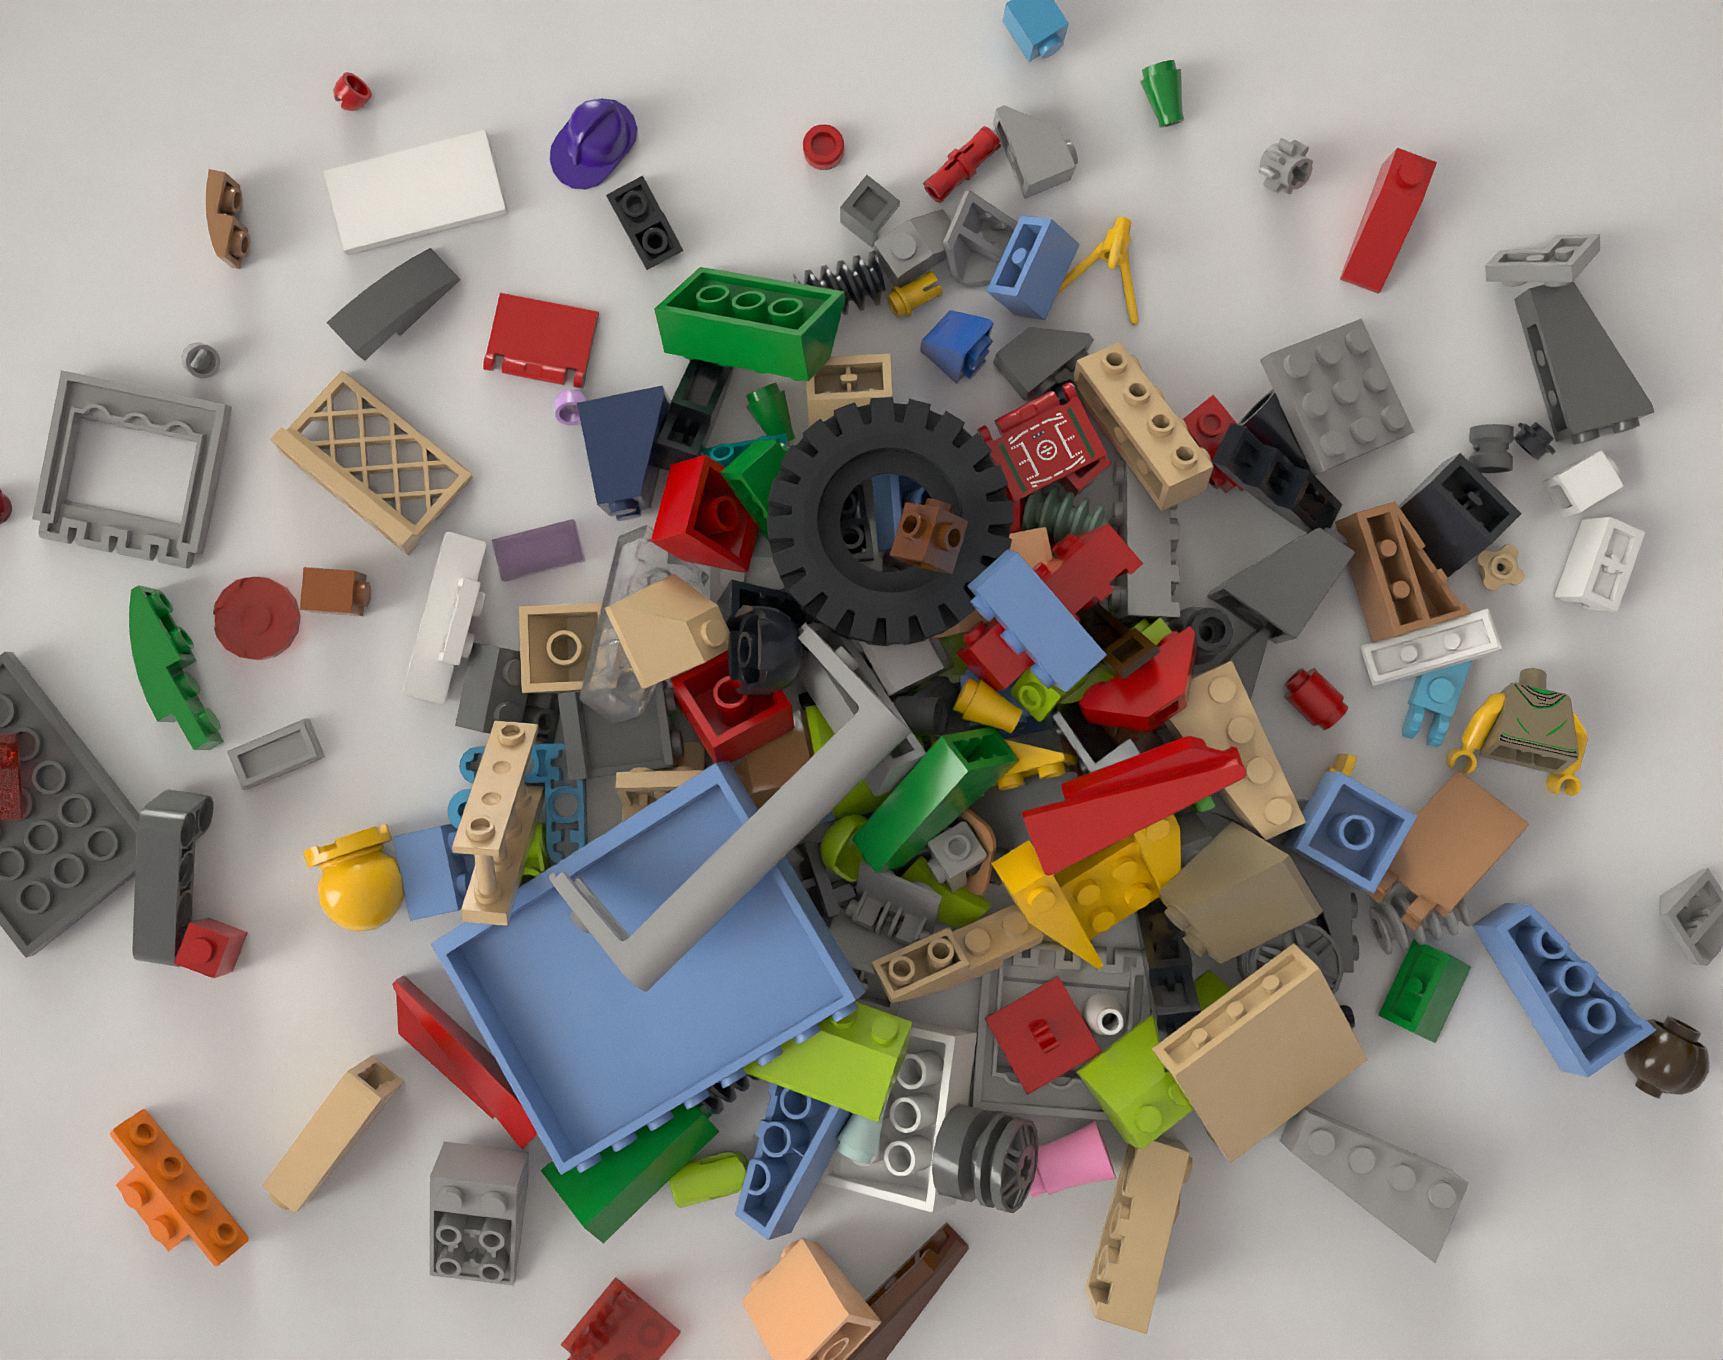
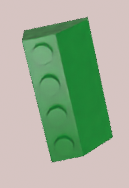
[654,267,845,382]

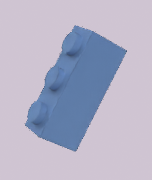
[967,549,1106,692]

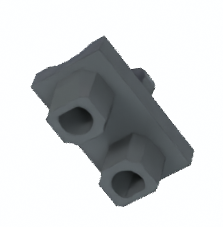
[793,840,856,918]

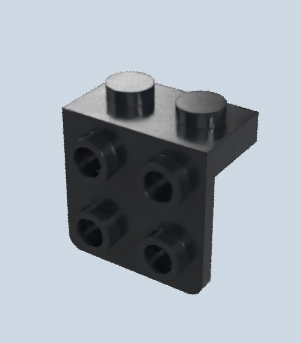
[1051,701,1165,774]

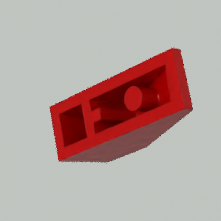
[1340,148,1437,294]

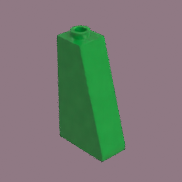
[852,727,1020,873]
[540,1102,720,1244]

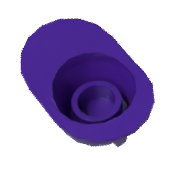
[549,98,637,190]

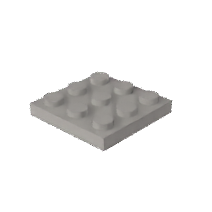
[1260,318,1414,476]

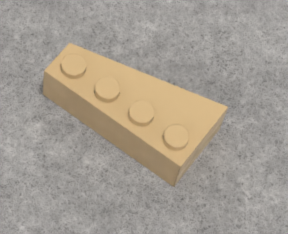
[1164,661,1306,840]

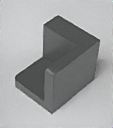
[840,175,900,248]

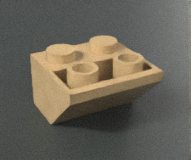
[806,353,893,427]

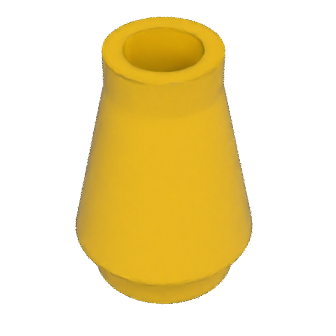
[953,678,1023,734]

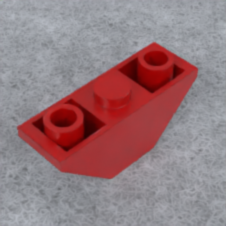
[1079,626,1197,732]

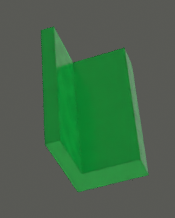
[1378,939,1471,1043]

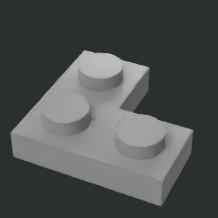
[1485,234,1600,287]

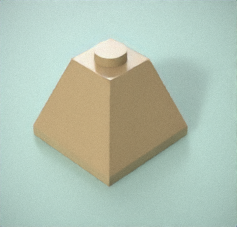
[605,574,730,689]

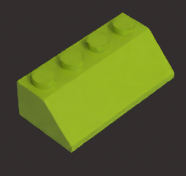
[1076,970,1231,1150]
[743,1001,912,1122]

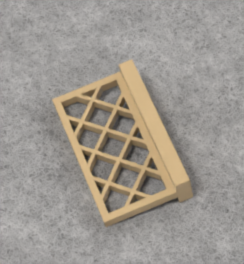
[270,371,473,556]

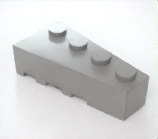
[1108,456,1180,623]

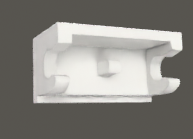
[1554,517,1646,612]

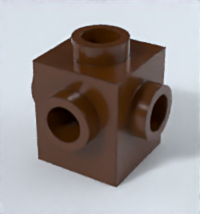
[890,498,968,574]

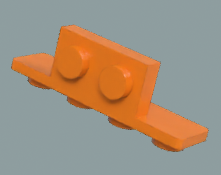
[110,1109,249,1266]

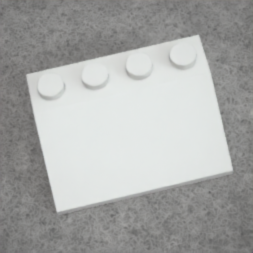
[819,1020,977,1213]

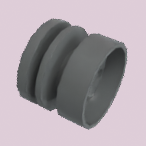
[1236,922,1344,995]
[932,1104,1039,1213]

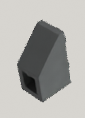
[993,327,1094,401]

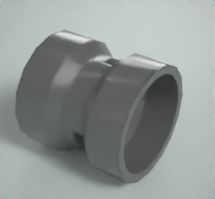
[1469,424,1514,473]

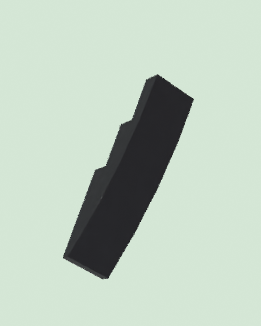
[1212,423,1343,533]
[1135,897,1201,1072]

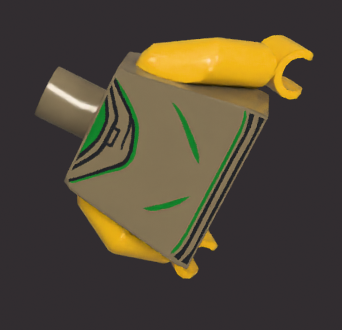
[1446,668,1588,796]

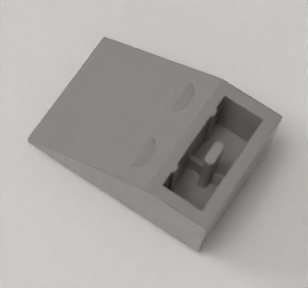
[430,1141,529,1286]

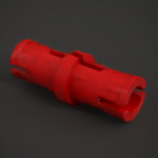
[923,126,1001,203]

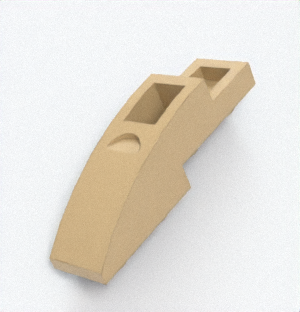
[871,903,1043,1003]

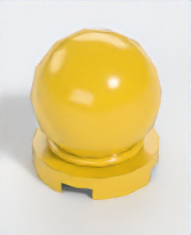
[302,824,405,932]

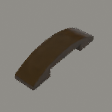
[1076,601,1160,680]

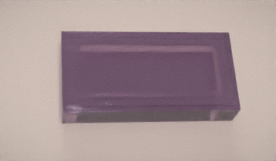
[492,519,585,582]

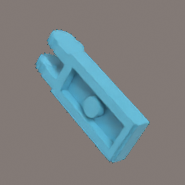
[1402,660,1472,748]

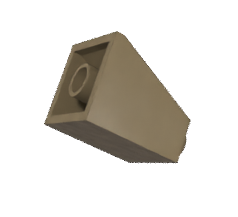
[1158,821,1323,964]

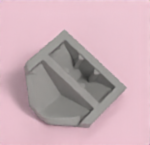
[943,190,1018,287]
[1660,868,1723,966]

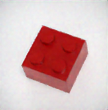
[671,650,795,763]

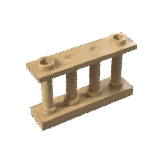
[452,721,545,926]

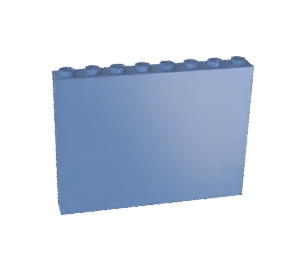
[431,761,866,1175]

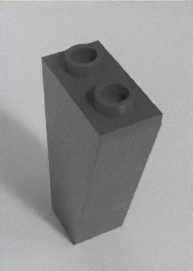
[1514,282,1654,445]

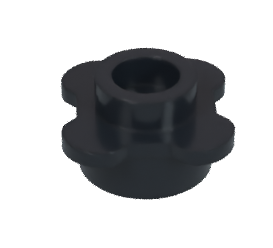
[1514,422,1556,461]

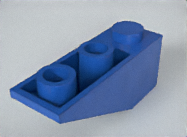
[920,310,994,384]

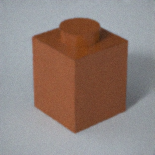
[300,567,371,616]

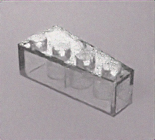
[579,525,710,724]

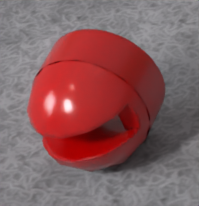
[333,72,372,112]

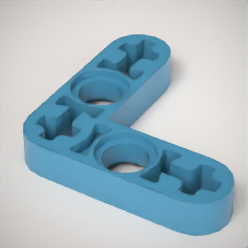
[459,743,588,864]

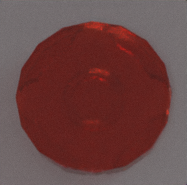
[213,576,301,660]

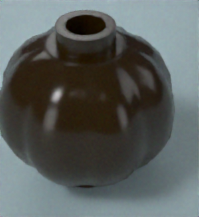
[1624,1016,1710,1099]

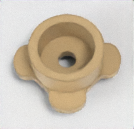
[1476,544,1524,591]

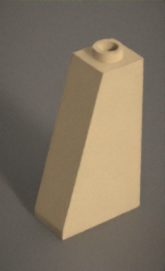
[262,1056,404,1213]

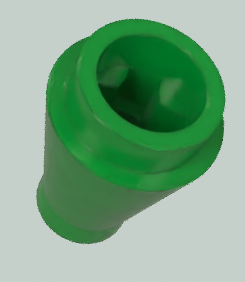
[1140,60,1184,128]
[746,382,796,442]

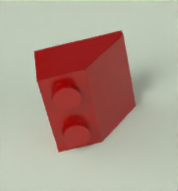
[650,455,759,573]

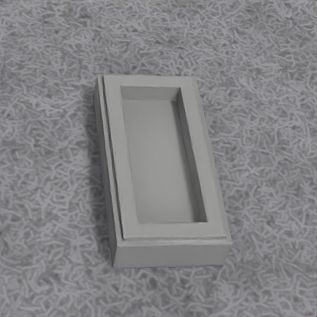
[227,718,325,790]

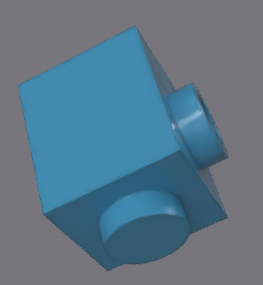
[1003,0,1069,62]

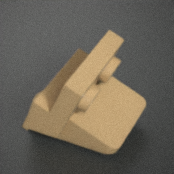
[615,742,706,822]

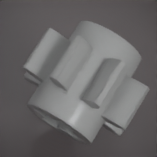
[1259,138,1313,194]

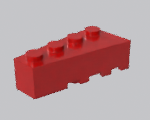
[956,523,1143,691]

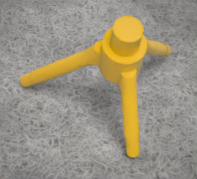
[1057,217,1139,324]

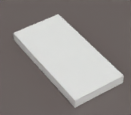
[323,130,508,255]

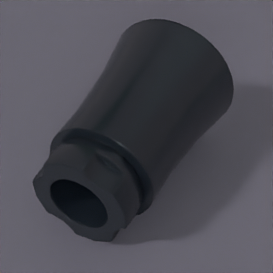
[1238,389,1311,471]
[1168,607,1233,665]

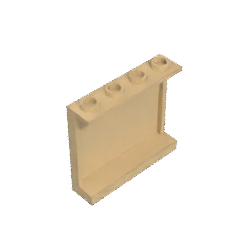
[1152,943,1368,1163]

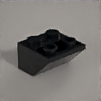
[1399,453,1522,578]

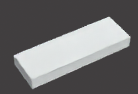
[1360,609,1502,688]

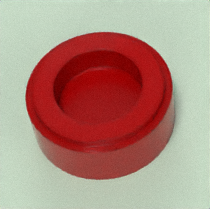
[803,124,844,170]

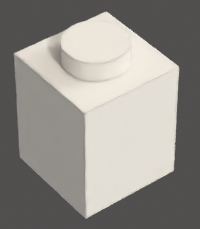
[1542,450,1624,518]

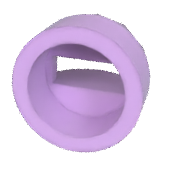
[554,389,587,425]

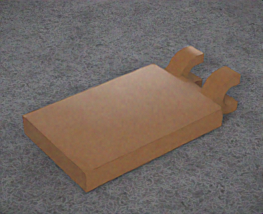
[1366,770,1530,932]

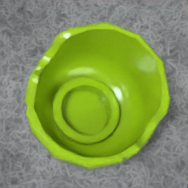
[820,814,869,882]

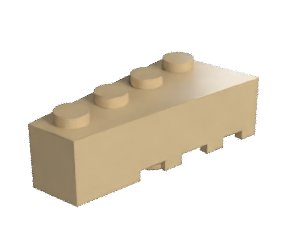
[1084,1136,1192,1334]

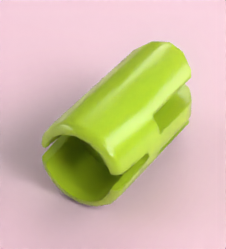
[669,1151,749,1208]

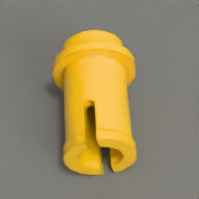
[886,271,943,318]

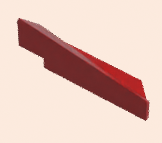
[1022,735,1247,876]
[392,976,537,1150]

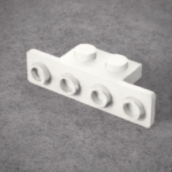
[402,532,486,704]

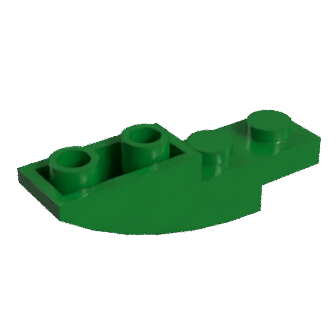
[129,585,224,750]

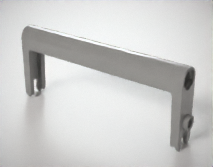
[548,622,911,992]

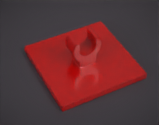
[984,976,1101,1095]

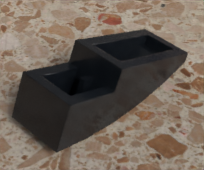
[655,359,735,471]

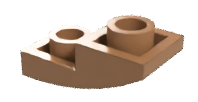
[206,169,250,269]

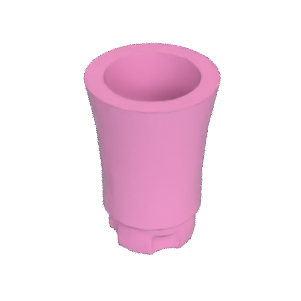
[1029,1120,1117,1197]

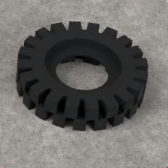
[767,397,1014,646]

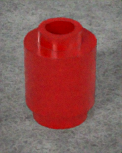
[1284,668,1349,731]

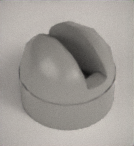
[181,342,220,378]

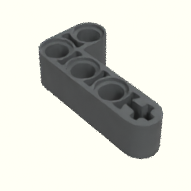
[132,789,214,967]

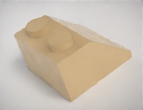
[518,603,613,694]

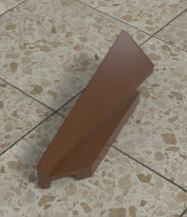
[846,1222,969,1360]

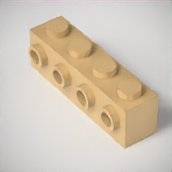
[1073,342,1214,511]

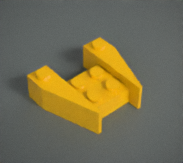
[991,814,1181,969]

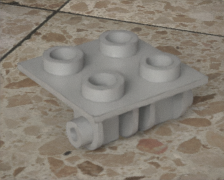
[845,861,942,946]

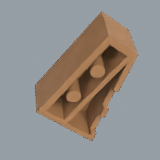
[1335,502,1472,642]

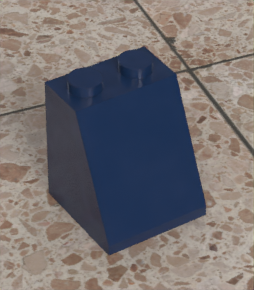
[577,385,671,521]

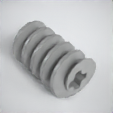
[1370,891,1471,955]

